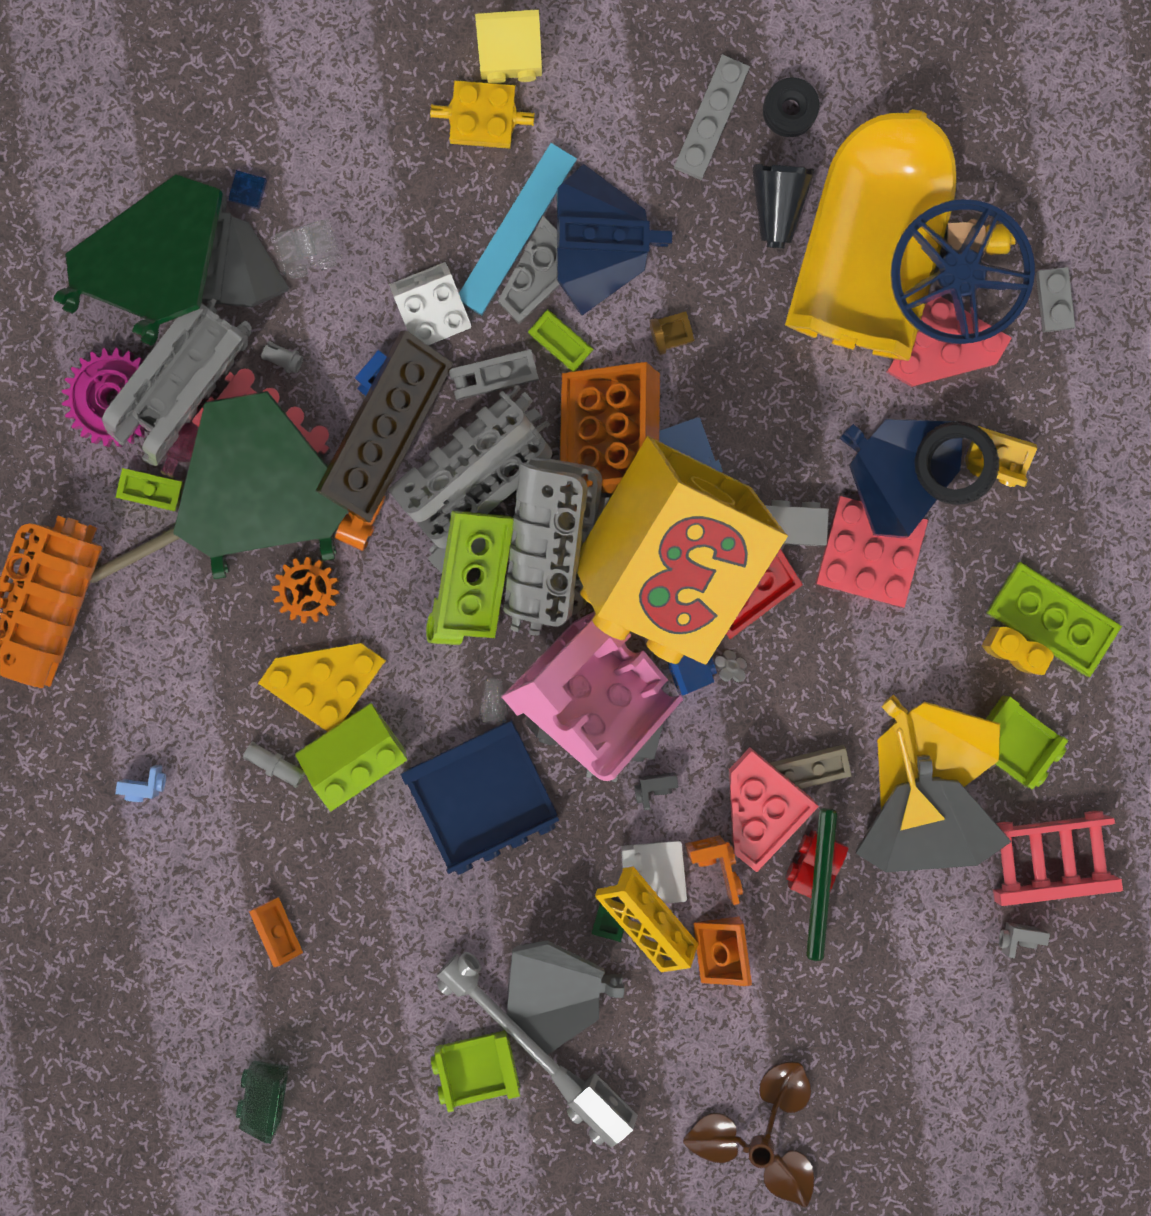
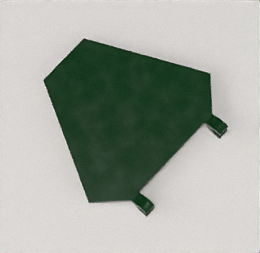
[53,174,223,346]
[173,391,348,579]

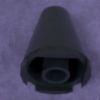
[752,164,814,249]

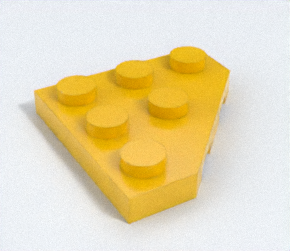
[258,643,386,732]

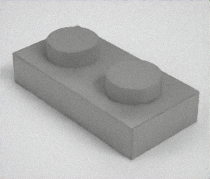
[1036,267,1075,332]

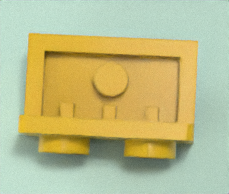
[965,426,1037,487]

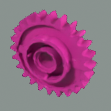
[62,348,145,447]

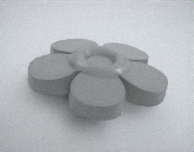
[714,650,747,682]

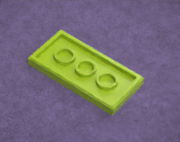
[986,562,1122,677]

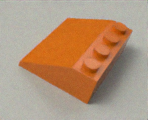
[560,362,660,493]

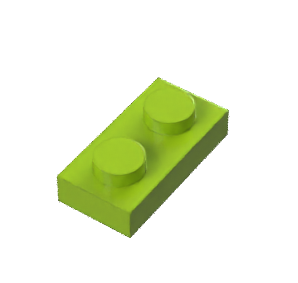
[115,468,184,512]

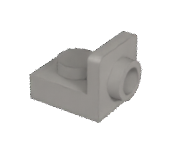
[999,922,1050,958]

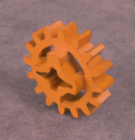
[272,557,340,623]

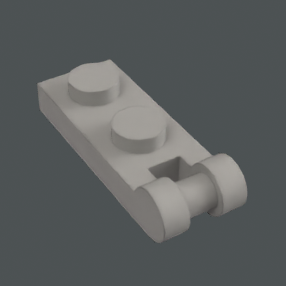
[449,349,539,400]

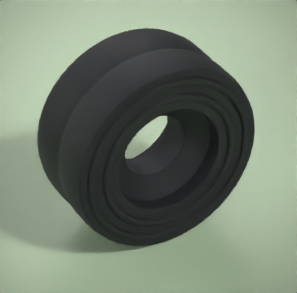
[763,77,820,137]

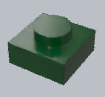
[591,903,628,942]

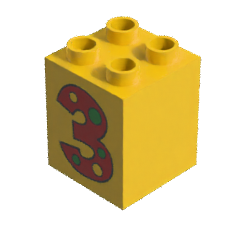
[577,436,788,665]

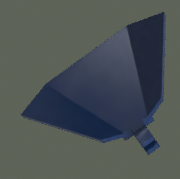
[557,164,672,316]
[839,419,963,538]

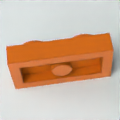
[249,897,303,967]

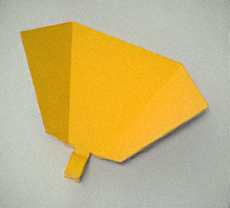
[877,694,1000,809]

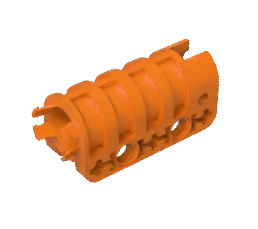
[0,515,103,688]

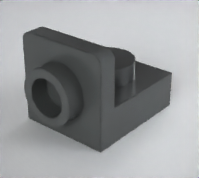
[634,772,679,810]

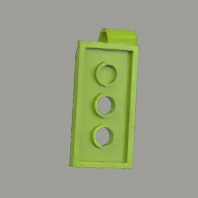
[426,511,514,645]

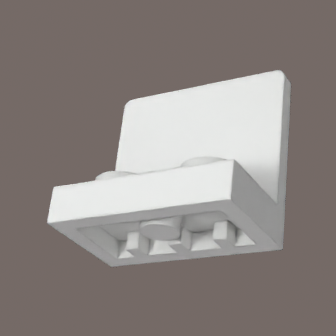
[389,262,471,345]
[621,841,687,904]

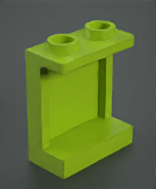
[986,695,1069,789]
[430,1030,521,1113]

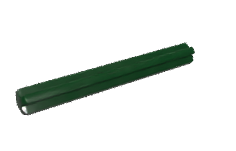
[806,808,837,961]

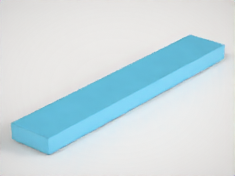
[459,143,577,316]

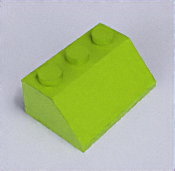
[295,702,407,812]

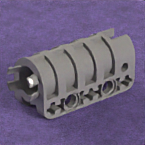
[102,299,252,466]
[387,385,552,548]
[503,458,602,635]

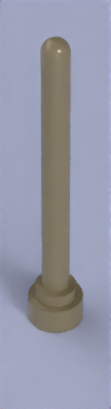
[90,528,180,583]

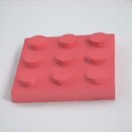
[815,496,928,608]

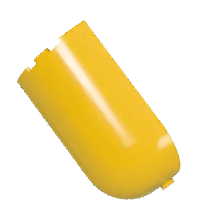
[785,109,956,361]

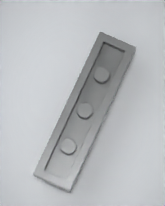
[674,54,750,180]

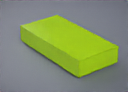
[528,309,594,372]

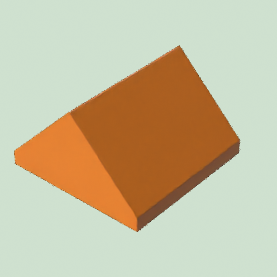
[693,916,752,986]

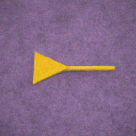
[897,728,945,831]

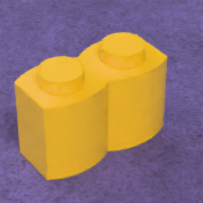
[982,627,1054,675]

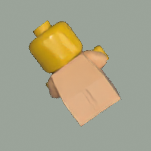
[947,219,1015,258]

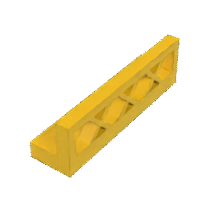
[595,866,699,972]

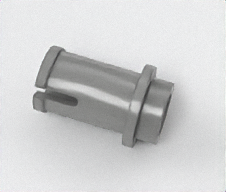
[261,341,303,373]

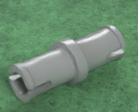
[243,742,305,788]

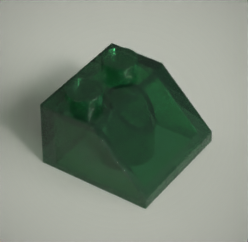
[236,1061,289,1144]

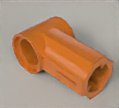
[335,496,386,551]

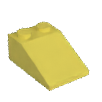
[475,10,542,84]

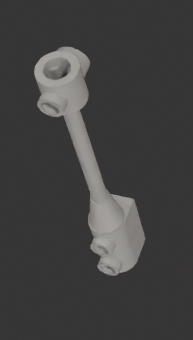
[436,952,638,1147]

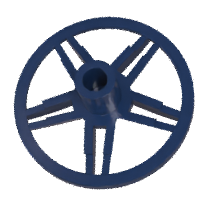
[890,199,1035,344]

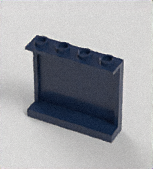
[400,719,559,875]

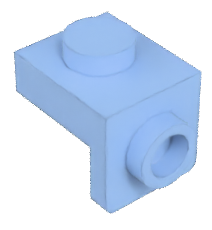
[115,765,166,802]

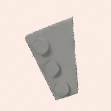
[498,216,560,325]

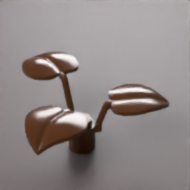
[683,1062,814,1207]

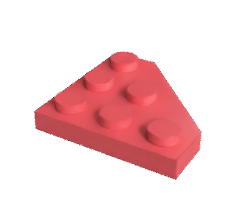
[886,297,1012,387]
[729,747,819,872]

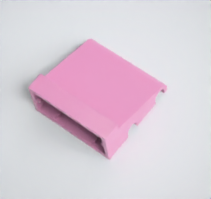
[502,611,683,781]

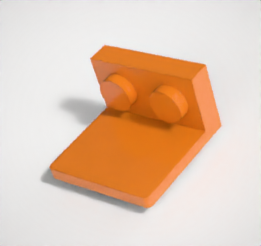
[685,835,743,905]

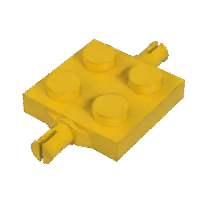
[430,81,535,149]

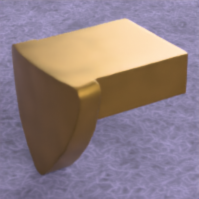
[650,311,695,355]

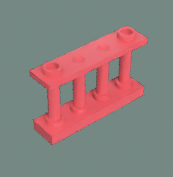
[993,811,1123,906]

